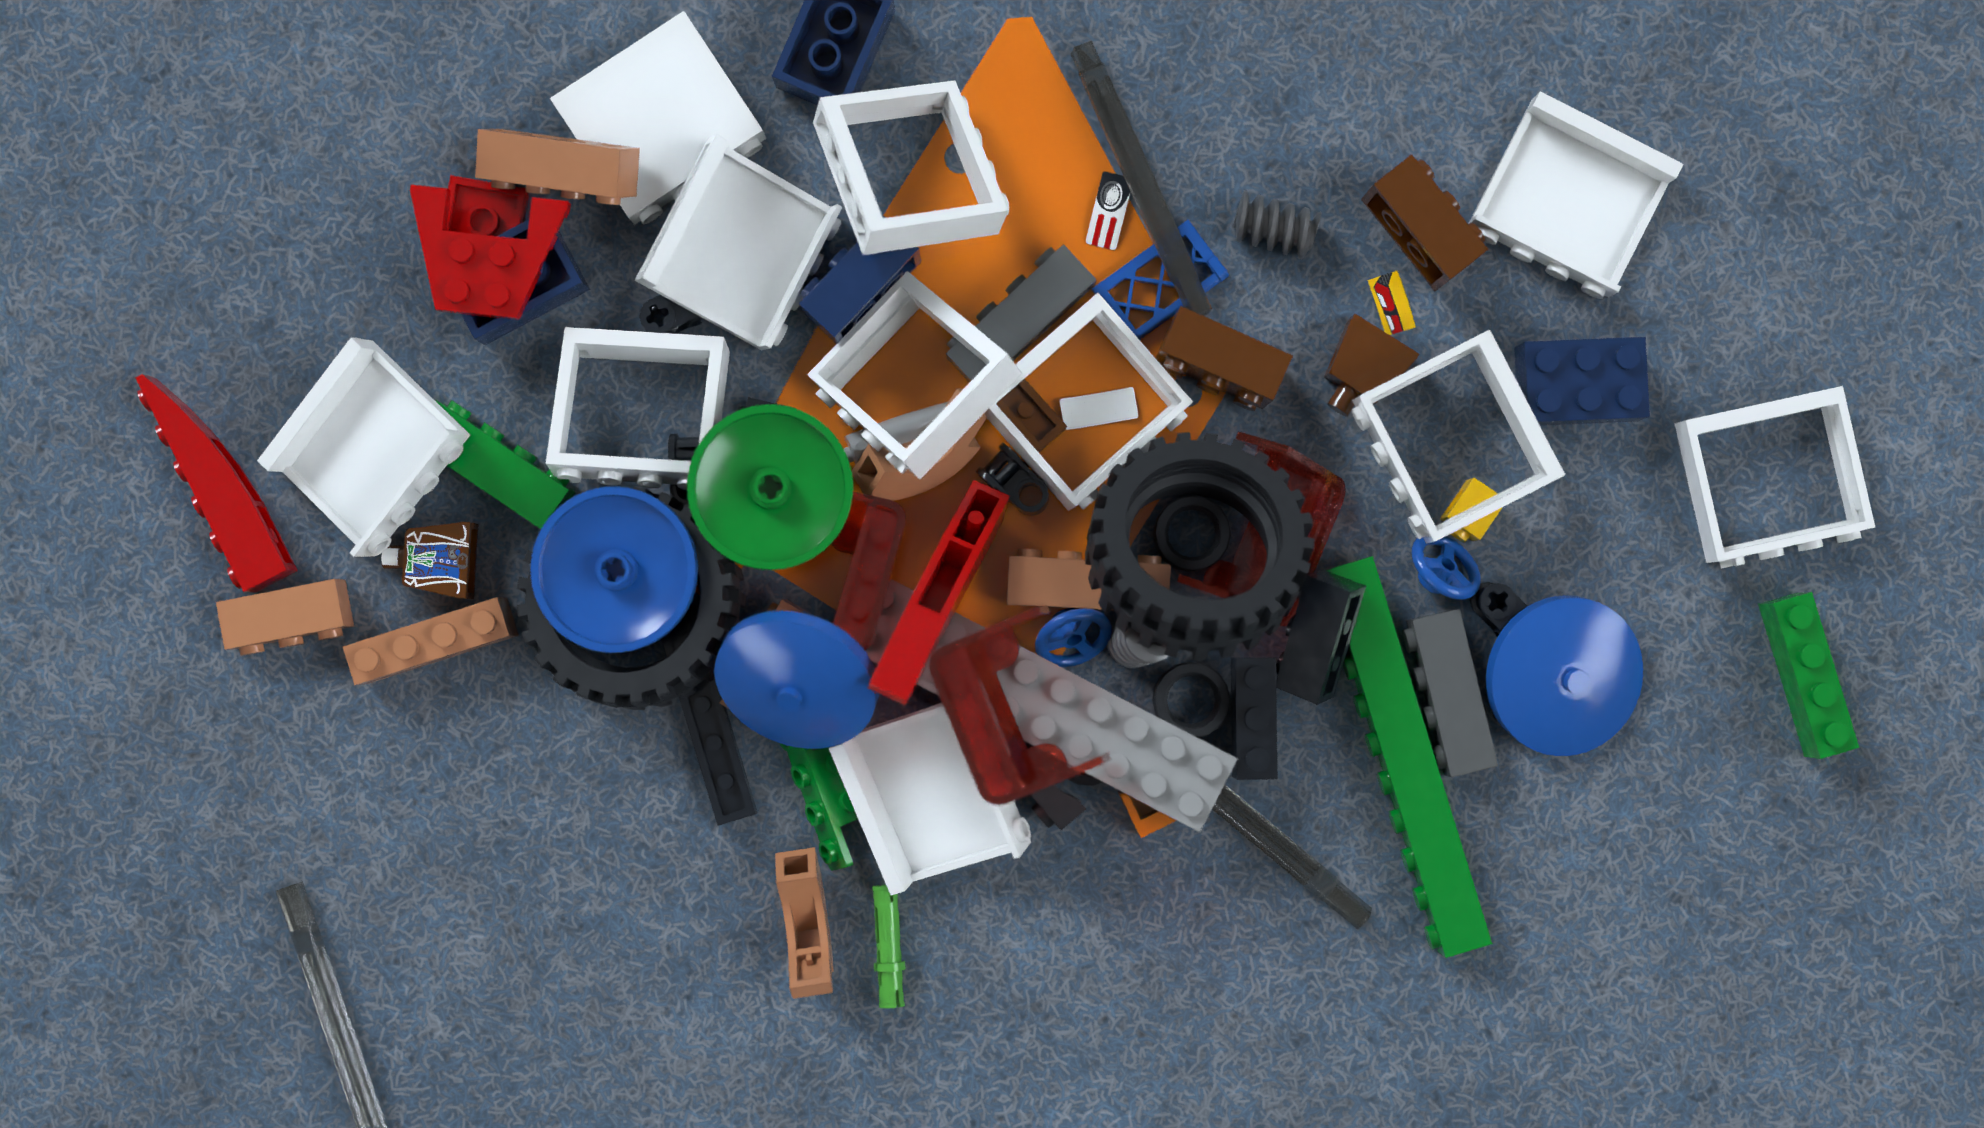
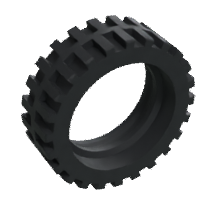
[1085,432,1314,660]
[517,487,746,710]

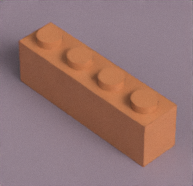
[475,129,640,205]
[1007,549,1171,611]
[343,597,519,685]

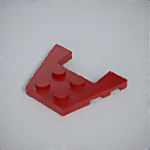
[410,184,571,320]

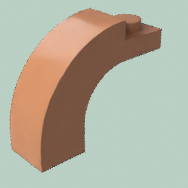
[852,388,987,501]
[775,847,834,999]

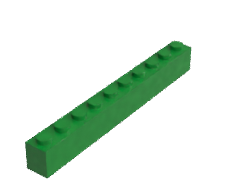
[1326,556,1492,958]

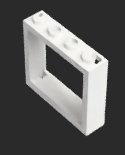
[813,80,1009,255]
[807,271,1022,479]
[985,293,1193,511]
[546,327,730,490]
[1352,330,1565,544]
[1675,386,1875,569]

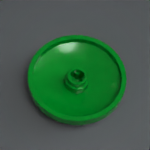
[687,404,853,570]

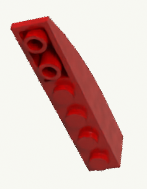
[135,374,298,593]
[868,480,1010,705]

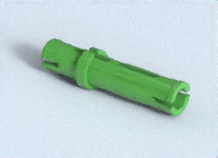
[872,885,906,1008]

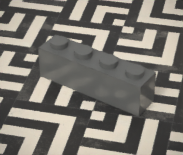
[946,244,1096,383]
[1402,609,1498,777]

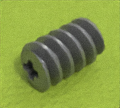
[1233,190,1322,260]
[1107,625,1168,668]

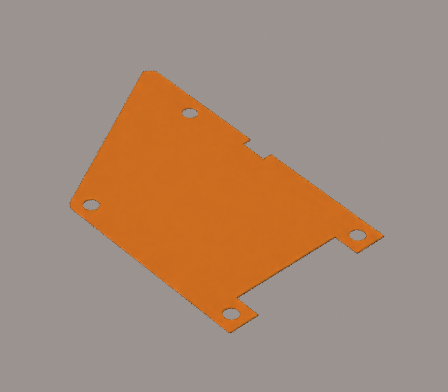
[695,17,1225,755]

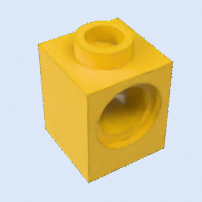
[1440,477,1502,543]

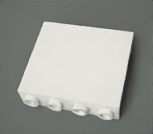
[550,11,766,225]
[1469,91,1683,299]
[635,134,842,350]
[257,337,470,557]
[829,694,1031,895]

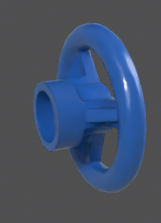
[1412,536,1481,600]
[1035,608,1112,667]

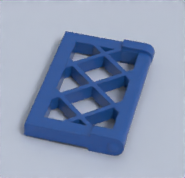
[1092,220,1229,340]

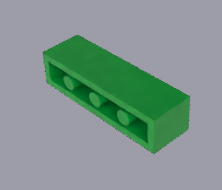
[436,400,576,529]
[1758,592,1860,759]

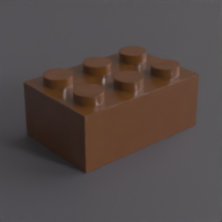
[1361,154,1489,291]
[1155,306,1293,411]

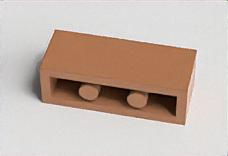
[216,579,354,656]

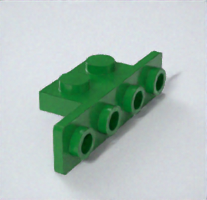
[780,743,858,871]

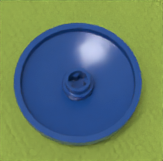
[531,487,698,652]
[1486,595,1643,756]
[715,611,879,749]

